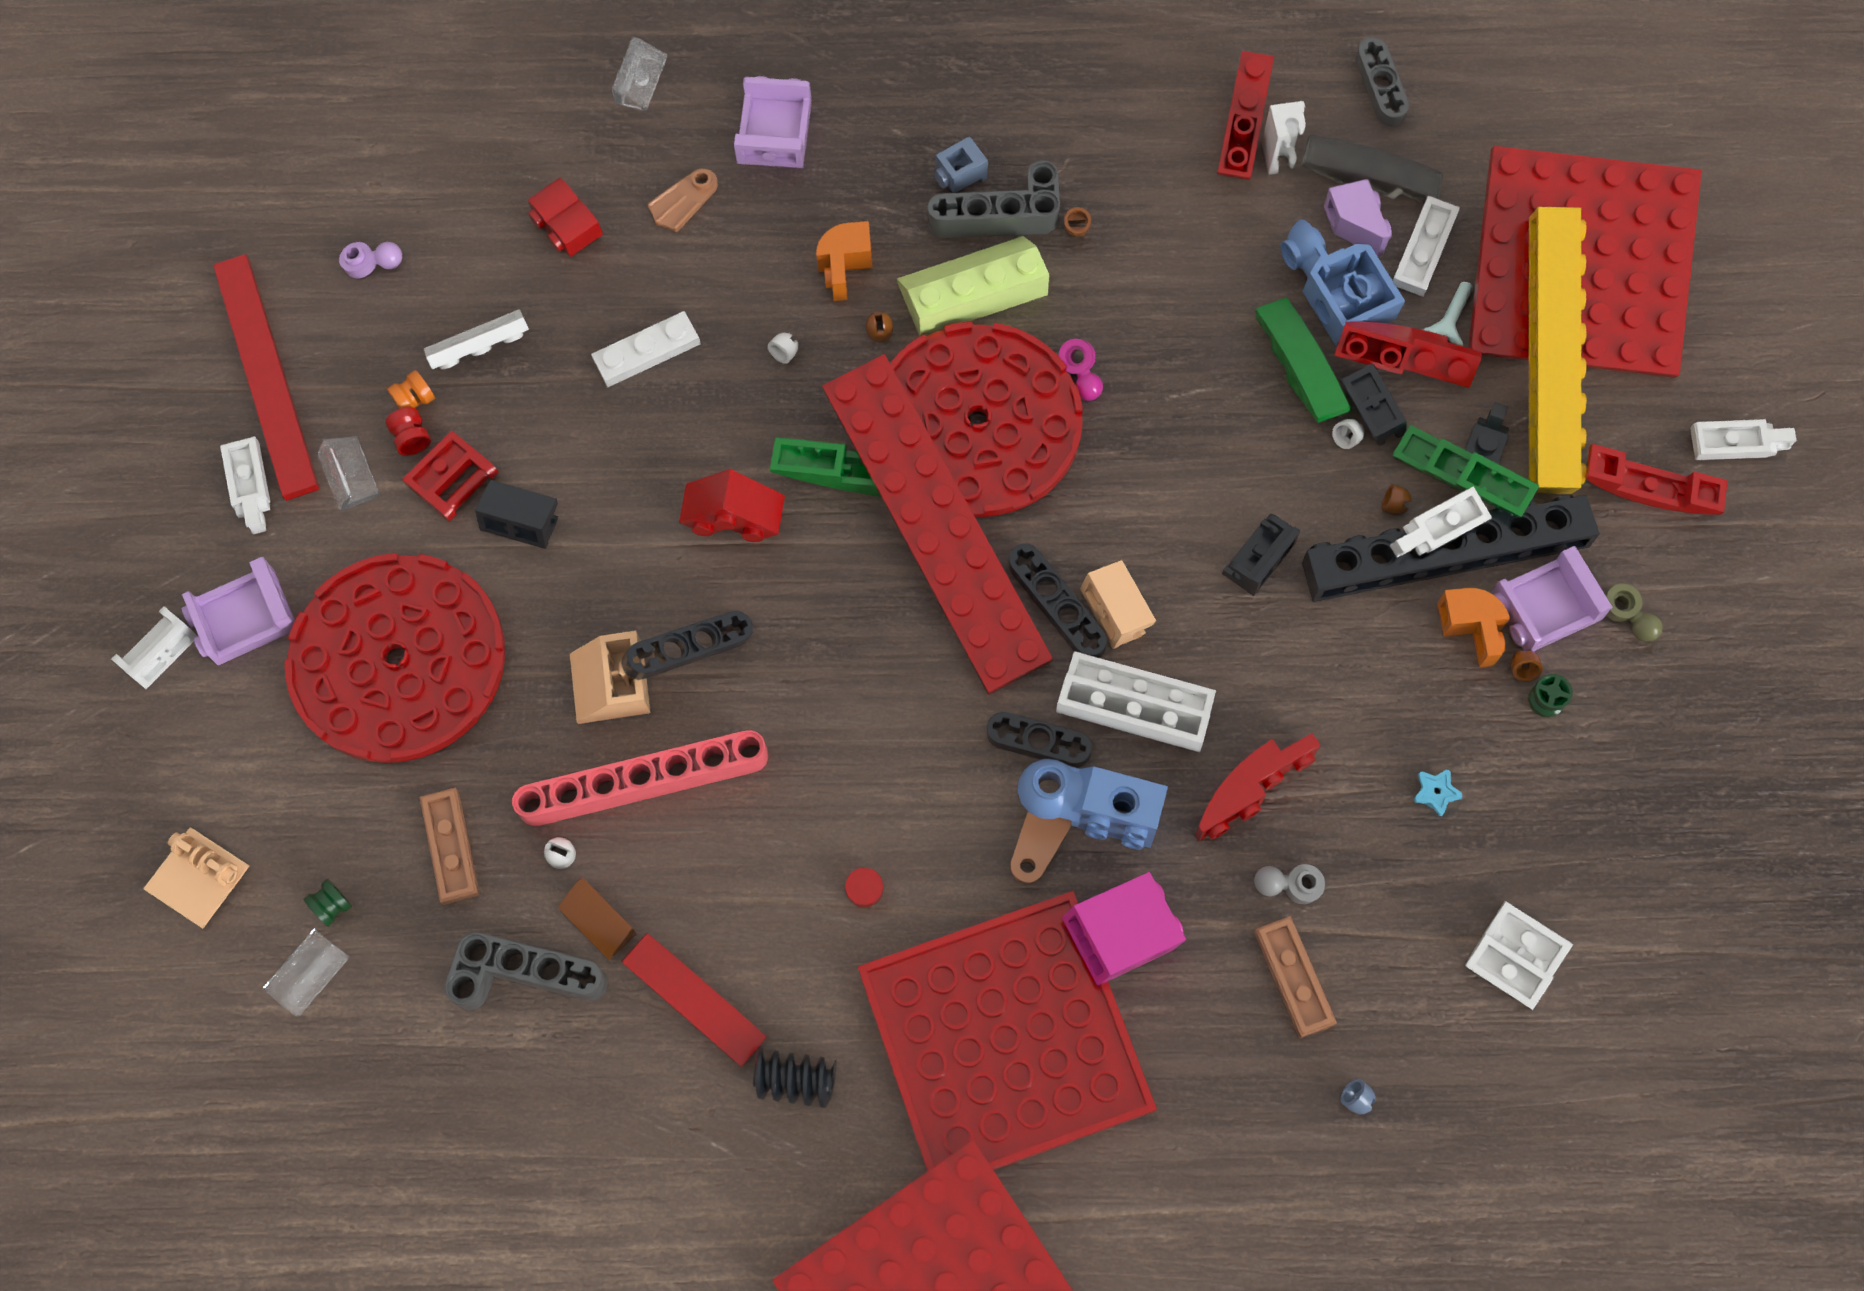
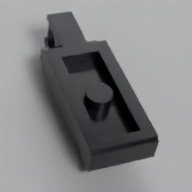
[1451,402,1509,490]

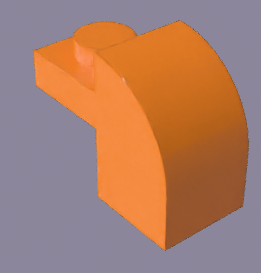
[816,221,872,301]
[1437,588,1510,668]

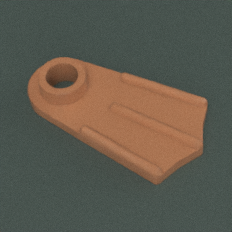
[648,169,718,232]
[1010,812,1071,884]

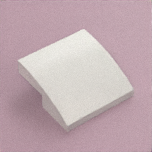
[1465,901,1573,1010]

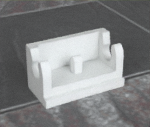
[1261,101,1306,175]
[111,606,197,689]

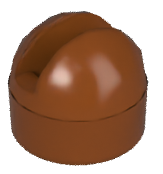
[1064,207,1091,237]
[866,311,893,342]
[1381,484,1412,515]
[1511,649,1543,681]

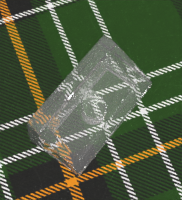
[612,37,667,110]
[318,436,379,511]
[263,929,348,1016]

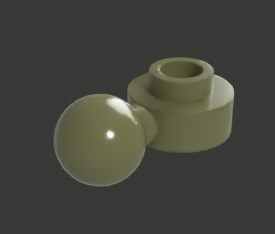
[1605,583,1663,642]

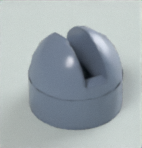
[1340,1079,1376,1115]

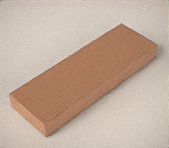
[419,787,480,905]
[1254,916,1337,1039]

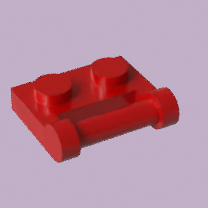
[402,430,499,522]

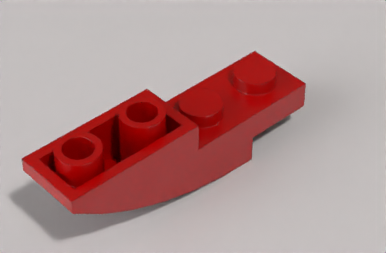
[1217,51,1274,180]
[1334,321,1482,388]
[1195,733,1320,841]

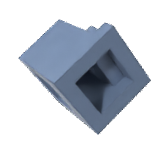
[934,136,988,193]

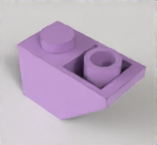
[1324,179,1392,255]

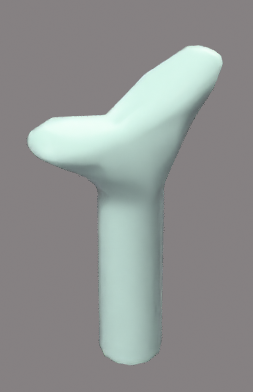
[1423,282,1473,346]

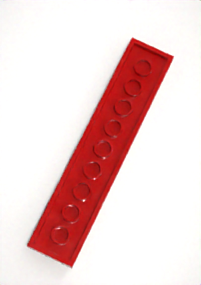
[822,354,1053,695]

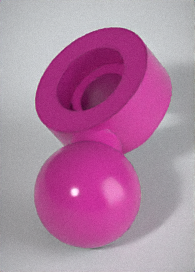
[1058,339,1103,401]

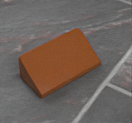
[557,877,637,961]

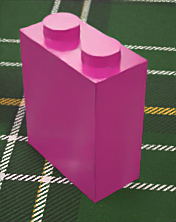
[1062,872,1186,986]

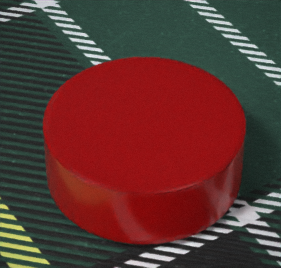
[845,868,883,908]

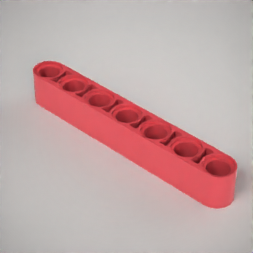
[512,730,768,826]

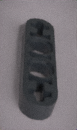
[1009,543,1107,658]
[621,611,753,680]

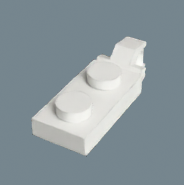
[1690,419,1797,460]
[220,436,270,534]
[1390,486,1492,558]

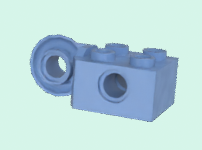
[1280,219,1405,347]
[1018,759,1168,850]

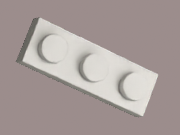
[1393,196,1460,297]
[424,309,529,369]
[591,311,700,387]

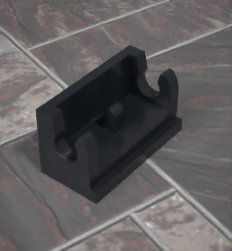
[1341,363,1407,445]
[475,480,558,549]
[1222,514,1301,596]

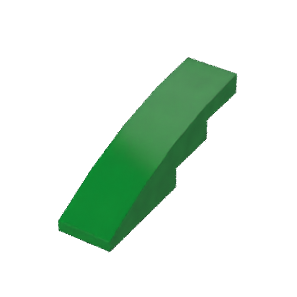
[1255,297,1350,423]
[1392,425,1540,518]
[770,437,881,497]

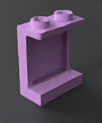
[734,76,812,168]
[1491,546,1613,651]
[182,557,295,666]

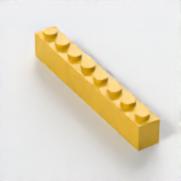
[1529,207,1586,494]

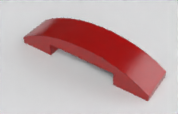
[1585,444,1728,515]

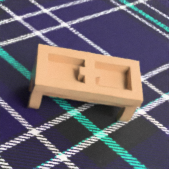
[1080,560,1156,649]

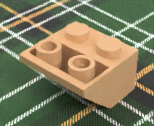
[570,631,651,724]

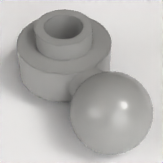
[1254,864,1325,904]

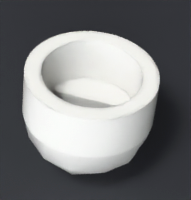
[768,333,798,364]
[1332,419,1364,449]
[544,837,576,869]

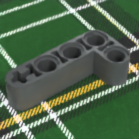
[927,160,1060,238]
[445,933,608,1010]

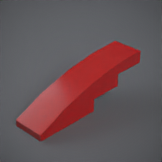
[621,933,767,1067]

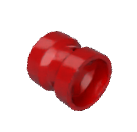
[385,407,431,456]

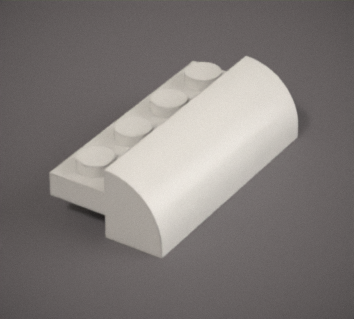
[1056,651,1216,752]

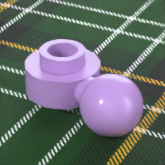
[339,242,402,278]

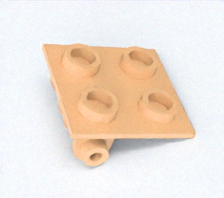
[143,827,250,928]

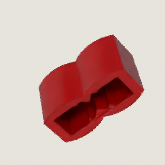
[527,178,603,257]

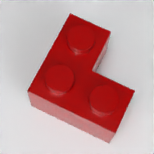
[679,469,785,542]

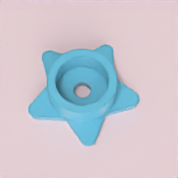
[1414,770,1462,816]

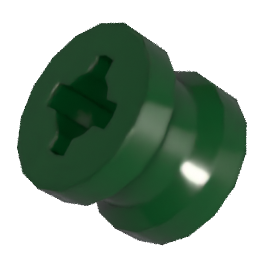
[1528,674,1573,718]
[303,879,352,927]

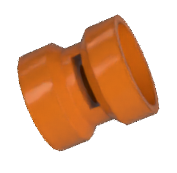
[386,370,436,409]

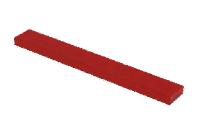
[213,254,320,501]

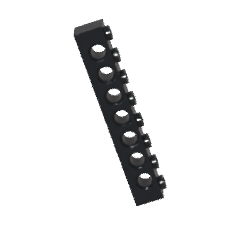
[1302,494,1600,602]

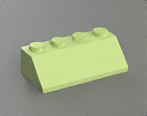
[897,236,1049,336]

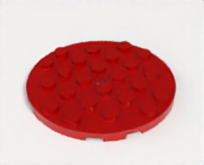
[890,321,1083,517]
[284,553,505,763]

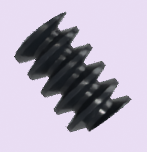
[753,1048,837,1108]

